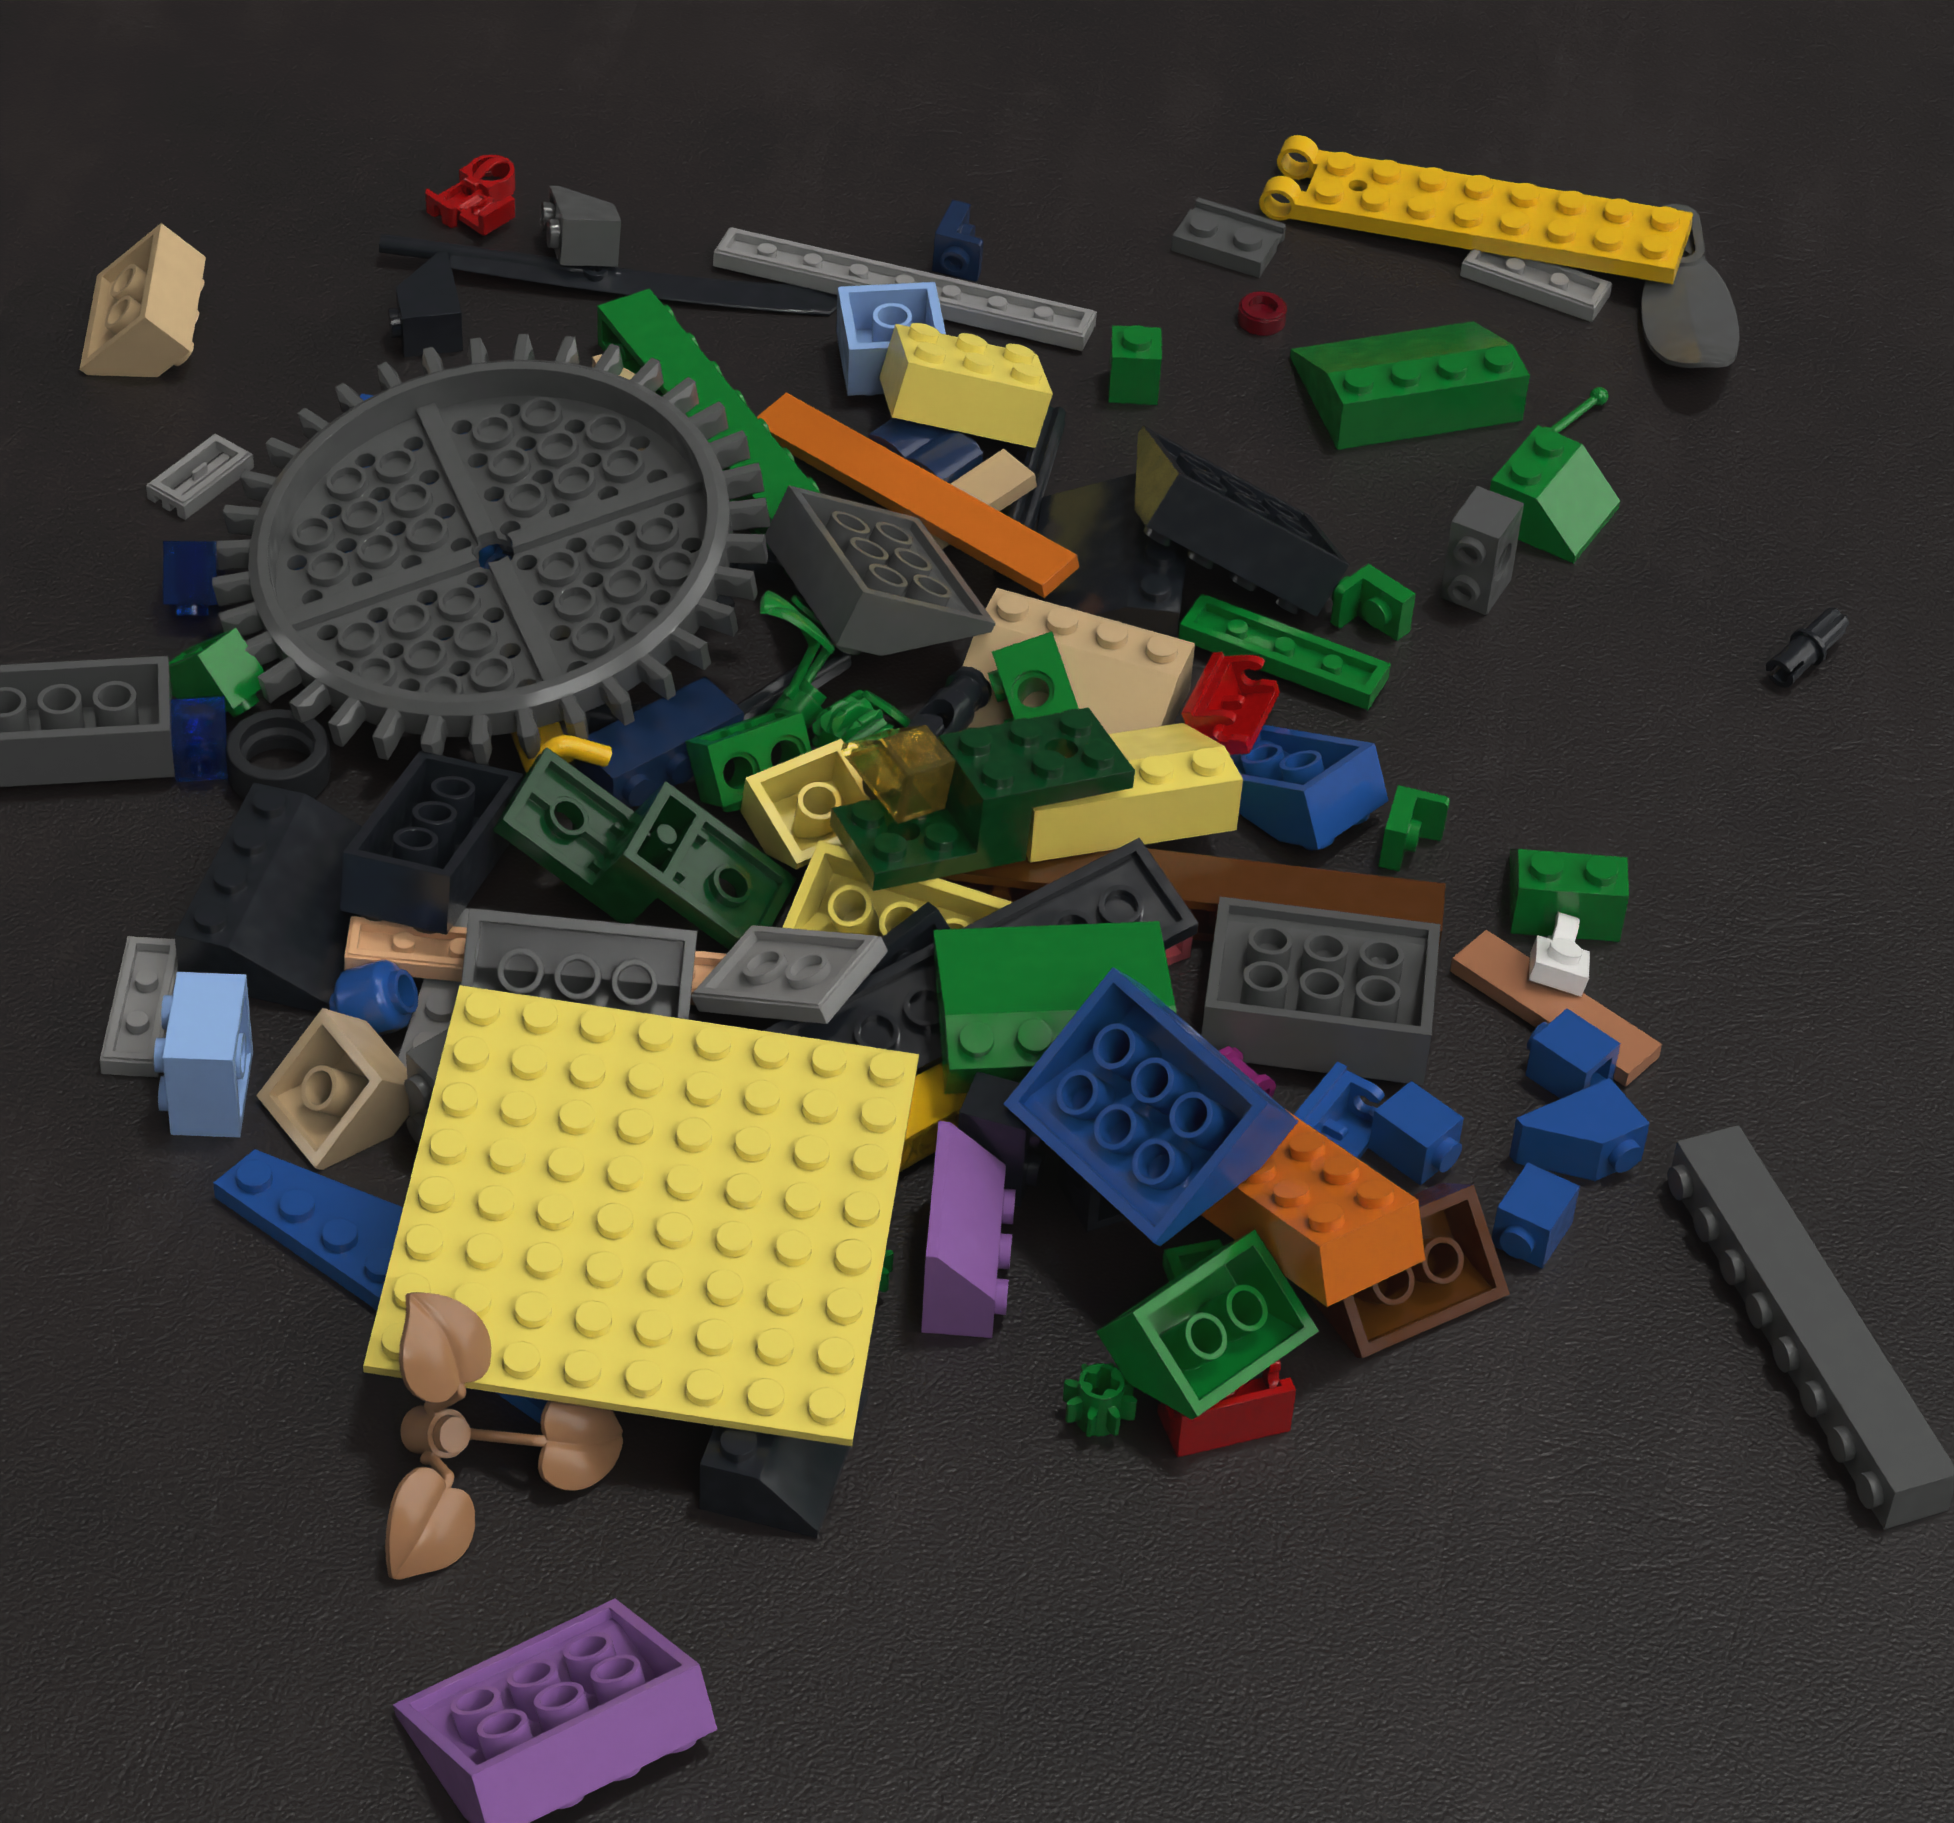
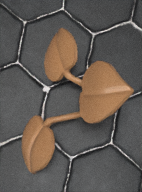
[385,1292,623,1580]

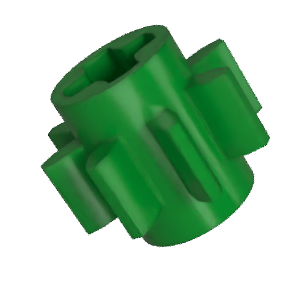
[1063,1363,1137,1437]

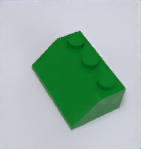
[1096,1230,1319,1420]

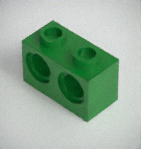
[685,708,812,812]

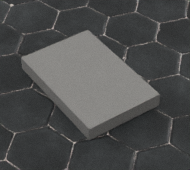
[691,925,888,1024]

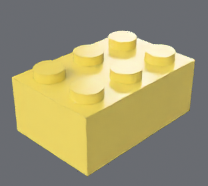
[879,323,1053,448]

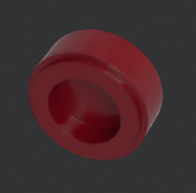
[1237,291,1287,336]

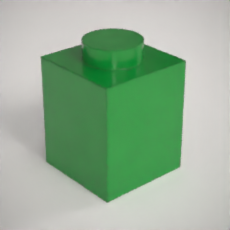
[1108,325,1162,405]

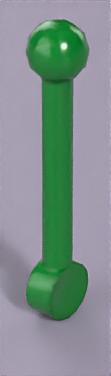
[1543,387,1609,433]

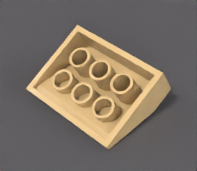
[963,588,1195,734]

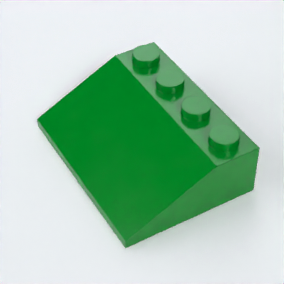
[1290,321,1530,450]
[933,921,1176,1094]

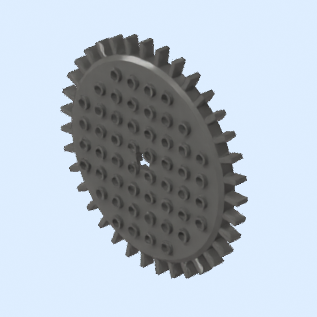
[212,334,770,765]

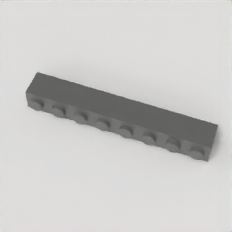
[1667,1125,1954,1529]

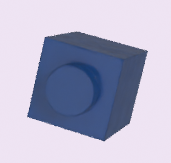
[1525,1008,1621,1099]
[1368,1081,1464,1186]
[1492,1163,1580,1269]

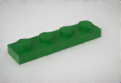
[1178,593,1391,710]

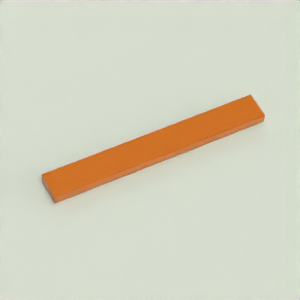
[757,392,1079,598]

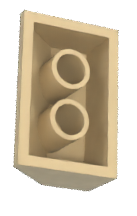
[79,223,206,377]

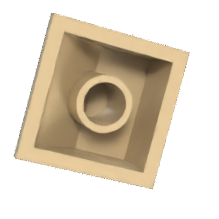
[256,1008,409,1170]

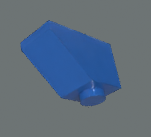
[1509,1078,1650,1181]

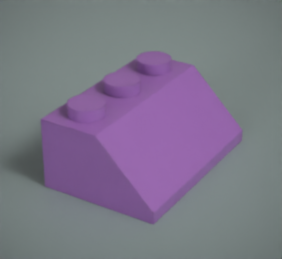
[921,1121,1016,1338]

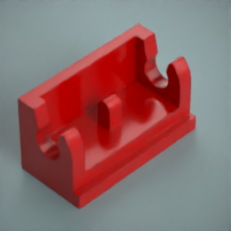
[1181,652,1280,755]
[1157,1359,1296,1458]

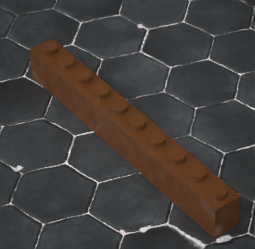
[905,838,1446,953]

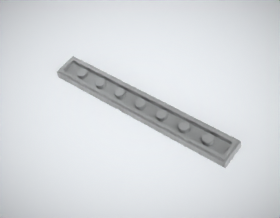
[713,227,1097,351]

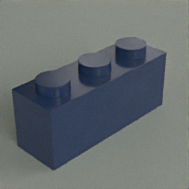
[575,676,744,808]

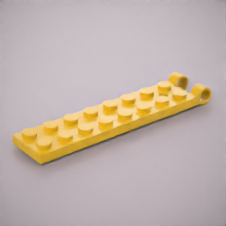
[1259,135,1693,284]

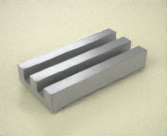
[146,433,254,520]

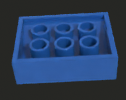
[1004,967,1298,1246]

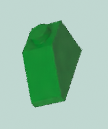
[169,628,265,719]

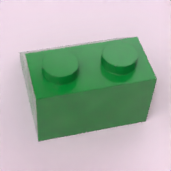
[1490,425,1620,564]
[1509,848,1629,942]

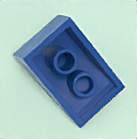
[1230,725,1389,850]

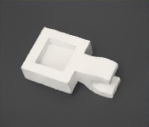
[1529,912,1590,997]

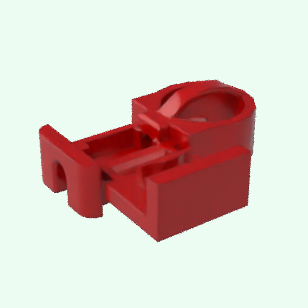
[425,154,515,236]

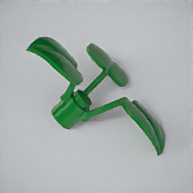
[760,590,911,730]

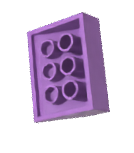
[393,1598,717,1823]

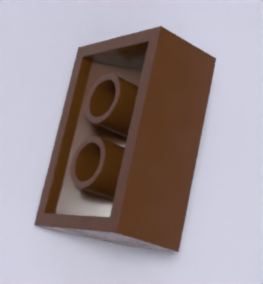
[1311,1183,1510,1358]

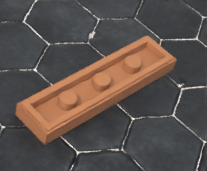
[1450,930,1662,1087]

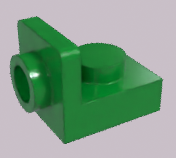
[1330,563,1416,641]
[1378,785,1450,871]

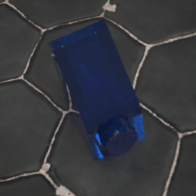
[163,541,225,617]

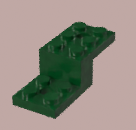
[830,707,1135,891]
[493,747,797,951]

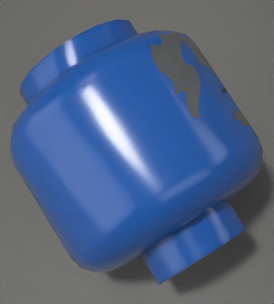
[329,960,418,1036]

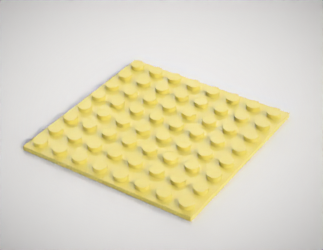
[363,985,919,1447]

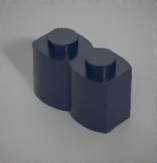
[868,418,983,484]

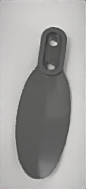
[1641,204,1739,368]

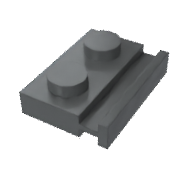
[1171,197,1286,278]

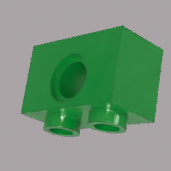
[988,631,1079,723]

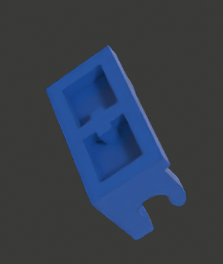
[1294,1061,1385,1159]

